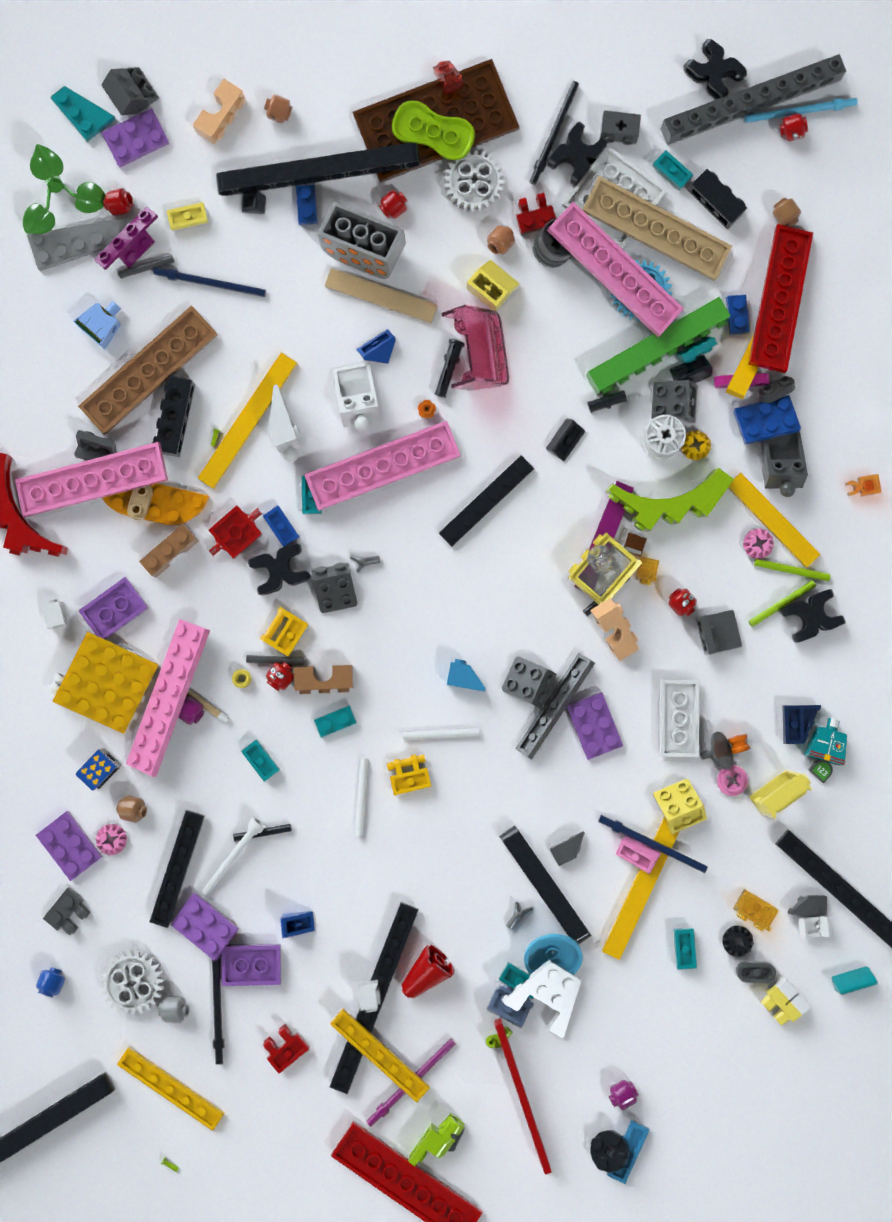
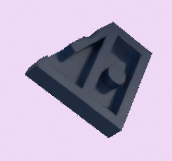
[782,705,821,744]

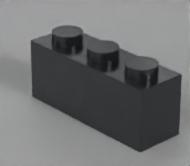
[688,169,747,230]

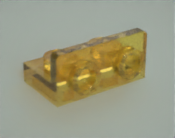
[733,889,779,932]

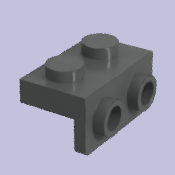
[74,430,117,461]

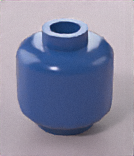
[36,967,65,998]

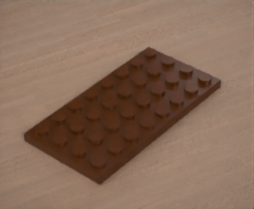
[352,59,520,183]

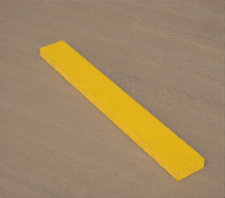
[198,352,297,489]
[601,816,680,960]

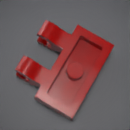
[516,193,556,235]
[263,1024,310,1074]

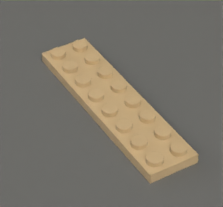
[582,176,732,281]

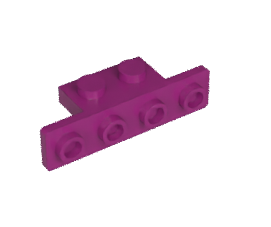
[94,207,158,270]

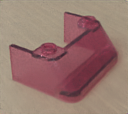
[441,304,509,391]

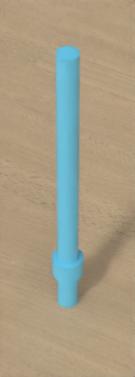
[745,98,858,123]

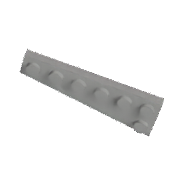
[26,216,136,271]

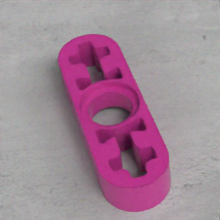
[714,373,770,389]

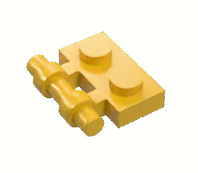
[387,754,432,796]

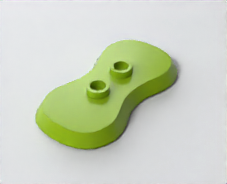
[392,101,475,160]

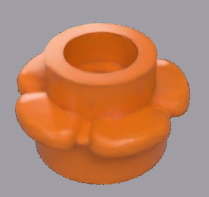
[417,400,436,418]

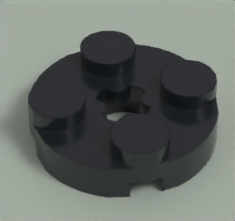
[590,1130,630,1173]

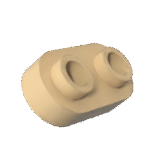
[127,485,153,520]

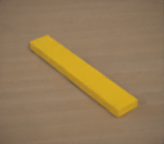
[728,472,821,568]
[330,1008,430,1103]
[116,1047,225,1131]

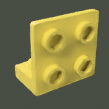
[653,779,707,834]

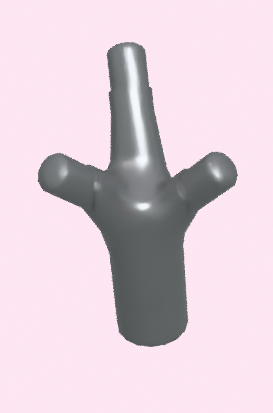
[349,555,380,573]
[506,902,533,930]

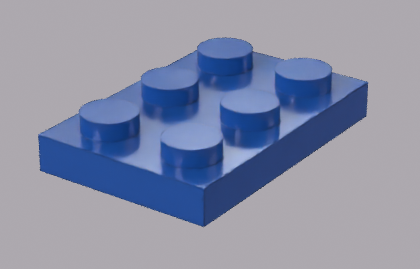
[733,395,801,445]

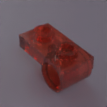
[432,60,463,95]

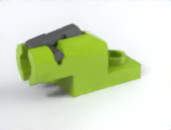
[409,1113,465,1166]

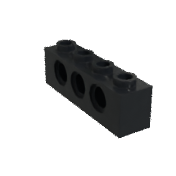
[152,376,195,458]

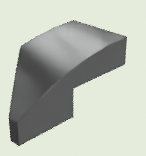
[550,831,585,866]
[788,895,827,916]

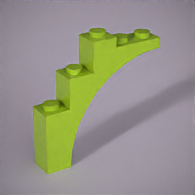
[605,468,734,532]

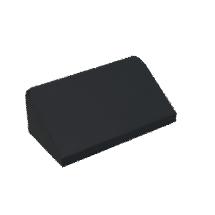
[669,354,713,383]
[546,418,585,462]

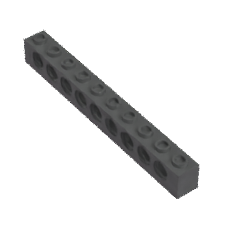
[660,54,846,145]

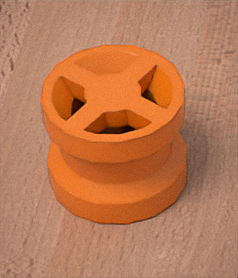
[728,734,751,754]

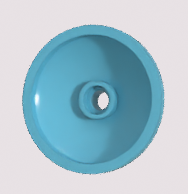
[524,934,583,975]

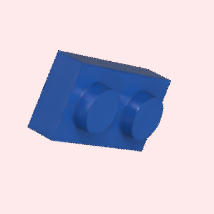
[296,185,318,225]
[726,295,750,335]
[263,505,300,547]

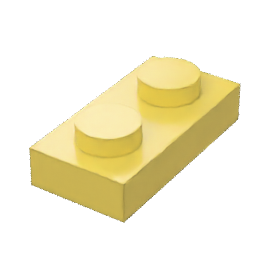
[166,202,209,231]

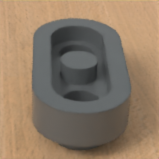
[759,376,796,403]
[736,962,776,983]

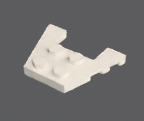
[502,960,581,1038]

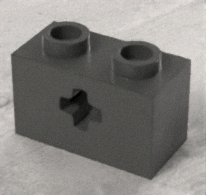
[599,110,641,145]

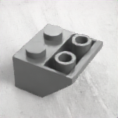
[101,67,159,116]

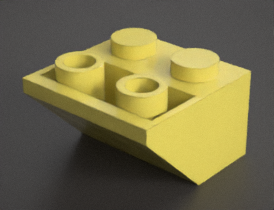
[467,260,520,313]

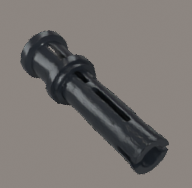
[434,339,465,398]

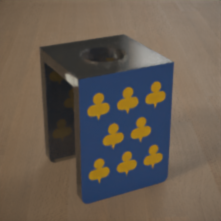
[75,748,122,791]

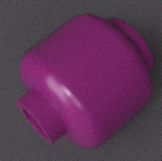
[178,696,205,725]
[608,1080,639,1110]

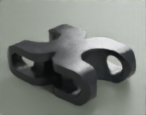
[683,39,747,100]
[547,121,608,186]
[248,544,311,596]
[780,589,846,643]

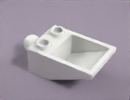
[332,362,381,432]
[268,385,302,463]

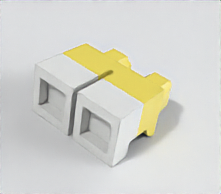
[761,975,811,1026]

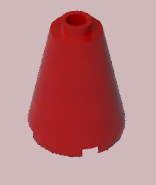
[401,945,455,999]

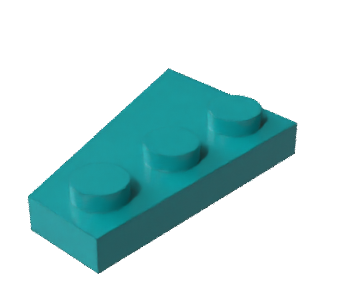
[50,86,116,142]

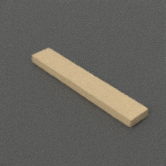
[325,268,438,324]

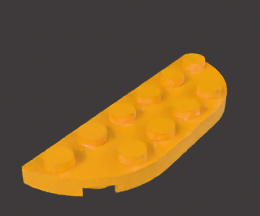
[102,483,210,526]

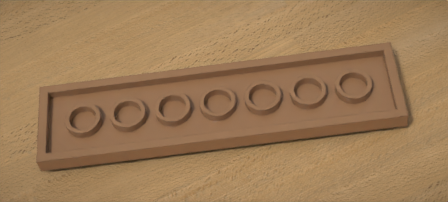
[78,305,218,435]

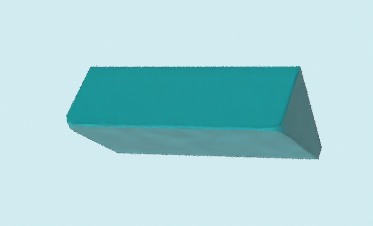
[831,966,878,995]

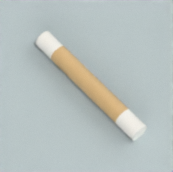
[186,689,230,723]

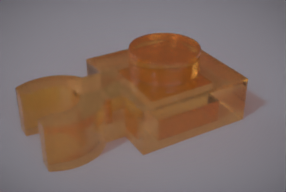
[845,474,882,497]

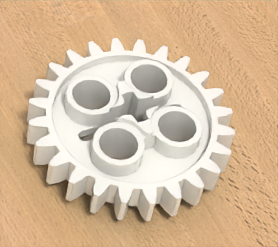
[444,150,505,213]
[100,950,165,1015]

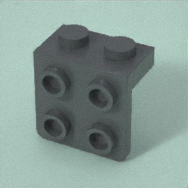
[312,563,357,613]
[502,656,557,708]

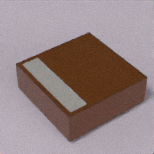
[624,533,647,557]

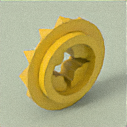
[681,430,711,460]

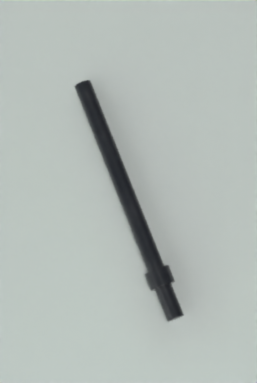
[529,81,579,185]
[212,956,225,1065]

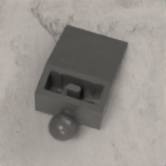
[761,432,808,497]

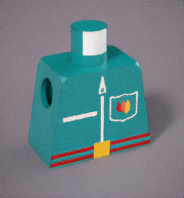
[804,718,847,766]

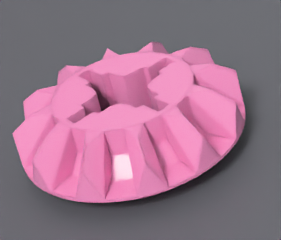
[743,528,774,559]
[716,765,748,796]
[95,824,127,855]

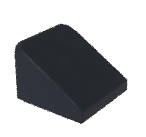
[242,191,266,214]

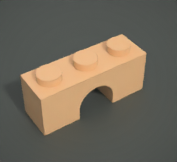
[193,79,245,144]
[590,598,639,661]

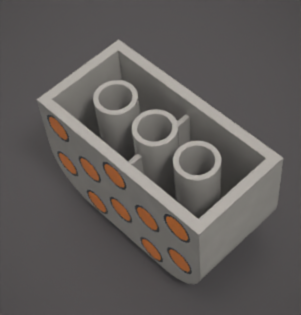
[317,201,406,279]

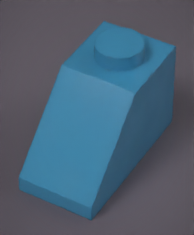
[447,659,485,692]

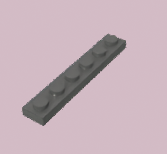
[515,653,595,760]

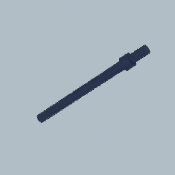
[153,267,266,297]
[598,815,708,873]

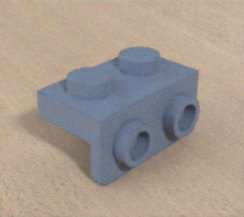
[486,985,534,1028]

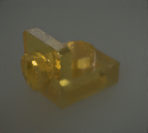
[635,557,659,586]

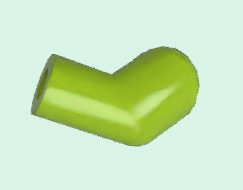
[486,1026,513,1048]

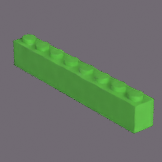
[586,297,731,395]

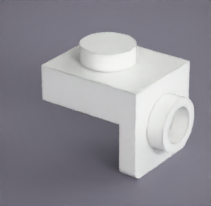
[799,916,832,939]

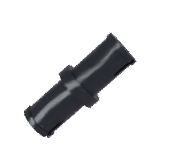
[587,390,627,413]

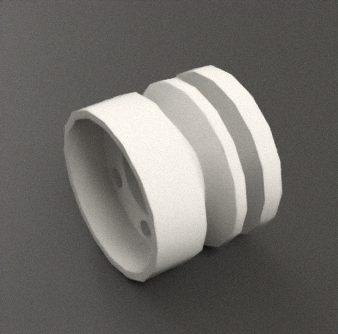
[641,415,686,460]

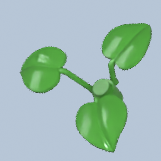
[23,144,106,234]

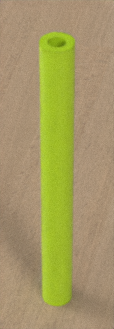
[754,558,831,582]
[748,580,816,627]

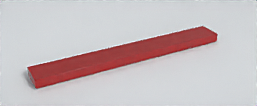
[494,1018,552,1175]

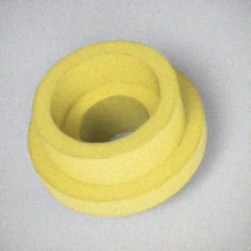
[232,669,252,688]

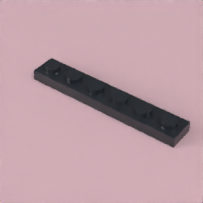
[439,455,534,547]
[149,810,205,928]

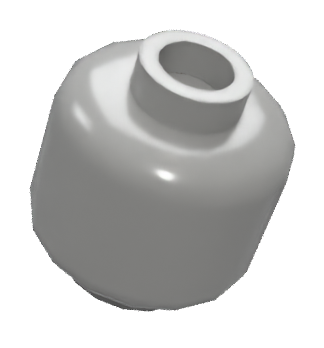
[158,996,189,1023]

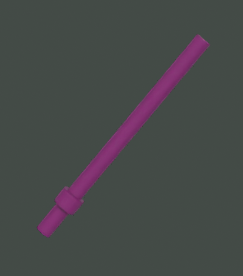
[366,1038,456,1127]

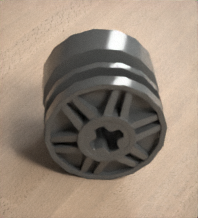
[533,218,572,268]

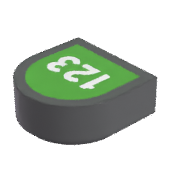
[808,760,833,783]

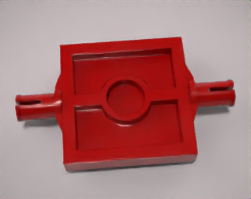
[208,505,263,559]

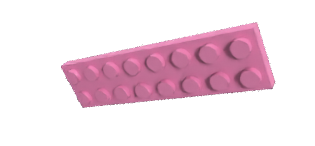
[547,202,684,337]
[304,421,461,511]
[15,442,168,517]
[126,619,210,777]

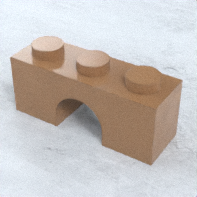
[139,524,199,578]
[294,665,354,694]

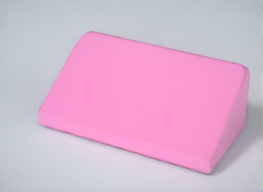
[616,836,661,874]

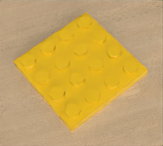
[52,631,158,734]

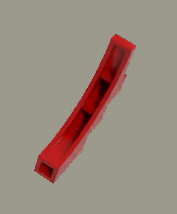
[0,453,68,557]

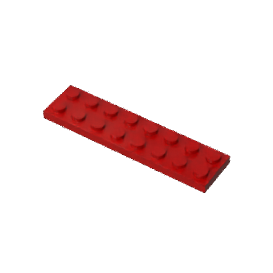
[748,224,814,373]
[331,1121,483,1222]

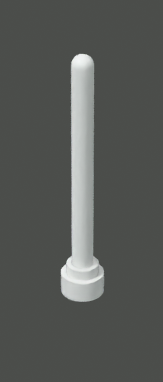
[202,817,266,896]

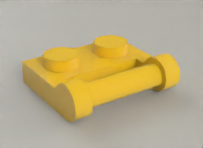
[260,607,309,657]

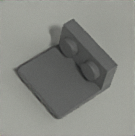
[651,380,698,423]
[696,610,742,655]

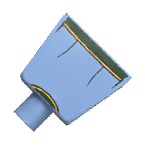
[73,301,121,350]

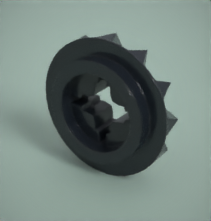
[722,925,754,957]

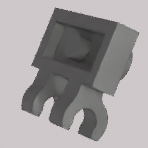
[43,887,91,935]

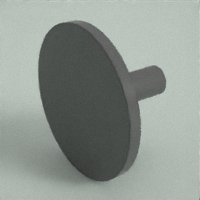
[700,731,733,770]

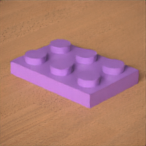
[101,108,170,168]
[78,577,149,640]
[566,692,623,760]
[35,811,103,881]
[170,893,239,961]
[222,944,281,986]

